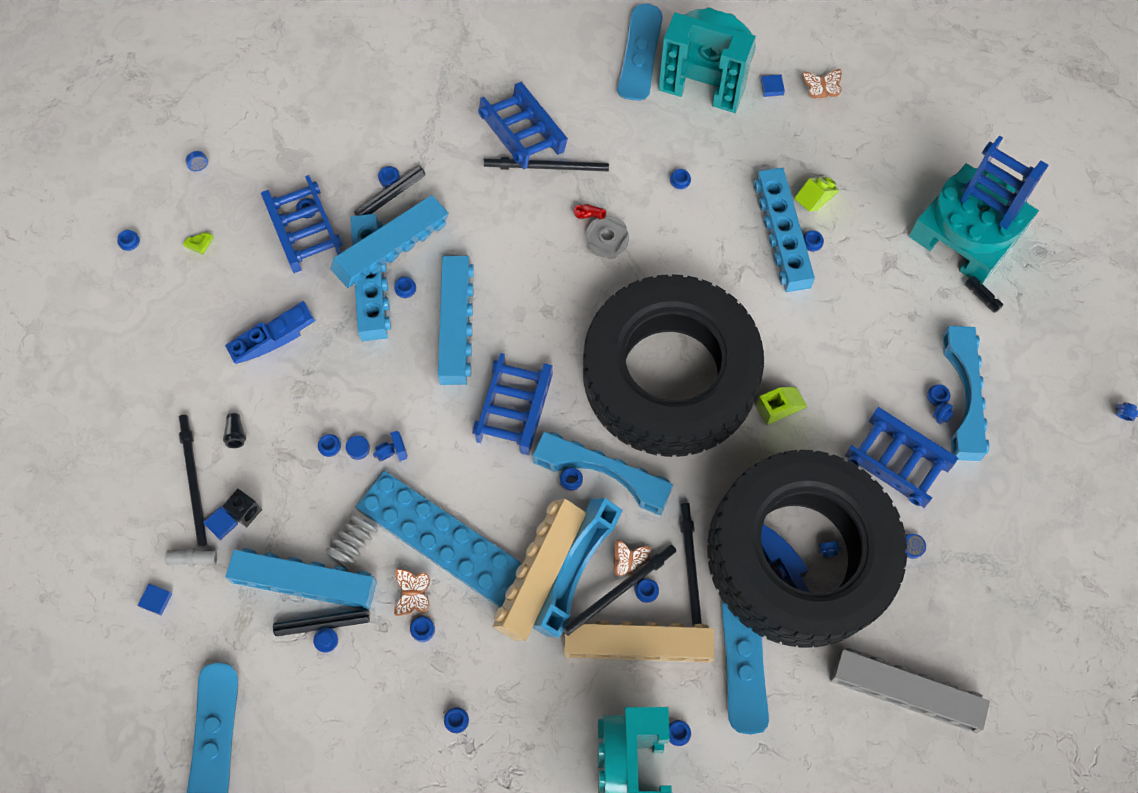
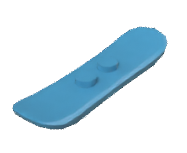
[617,3,663,101]
[722,602,769,735]
[187,662,238,793]

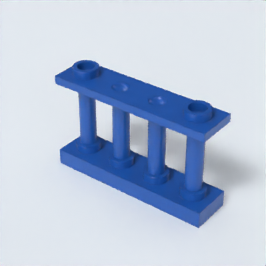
[478,82,568,170]
[961,135,1049,230]
[261,175,343,273]
[472,353,553,455]
[845,407,959,508]

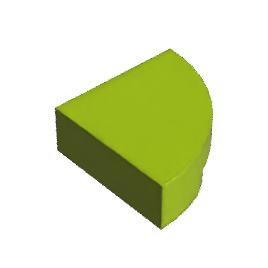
[182,232,214,255]

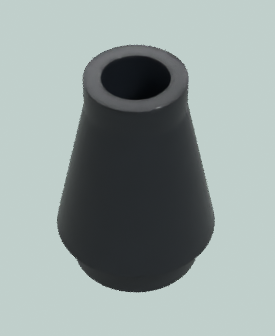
[223,413,246,449]

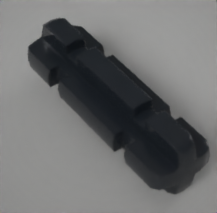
[965,276,1003,313]

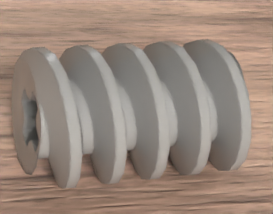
[326,517,378,570]

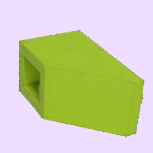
[794,176,839,212]
[756,387,807,425]

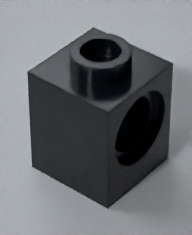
[222,488,262,528]

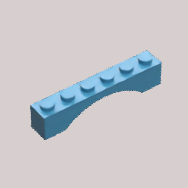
[942,326,989,461]
[533,432,673,516]
[533,498,623,638]

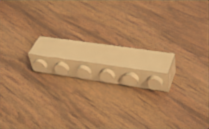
[492,498,587,641]
[564,621,714,663]

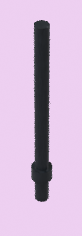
[484,157,609,172]
[179,415,207,547]
[680,503,702,627]
[562,545,677,636]

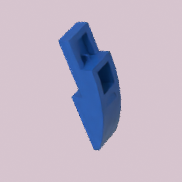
[225,301,316,364]
[761,524,810,592]

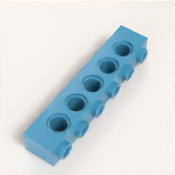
[754,168,815,292]
[350,214,391,341]

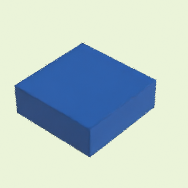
[761,74,785,97]
[390,431,408,461]
[203,507,238,541]
[137,584,172,616]

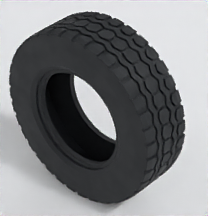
[583,274,764,457]
[707,450,907,648]

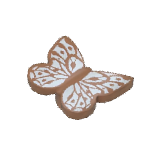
[802,69,842,98]
[613,540,651,576]
[394,569,430,616]

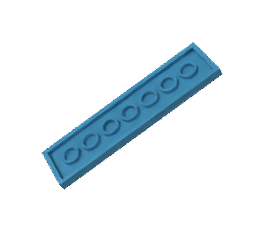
[356,471,522,608]

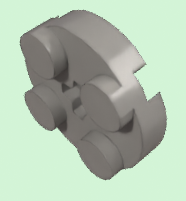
[586,216,629,259]

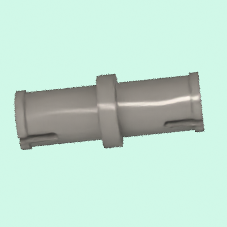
[165,548,217,567]

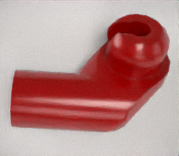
[573,204,606,219]

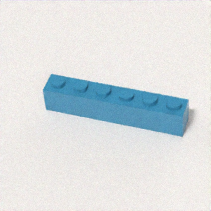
[330,195,449,288]
[438,256,474,385]
[225,548,377,611]

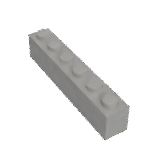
[831,648,990,733]

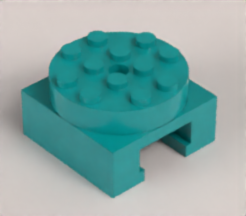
[659,7,756,114]
[909,163,1039,285]
[598,707,672,793]

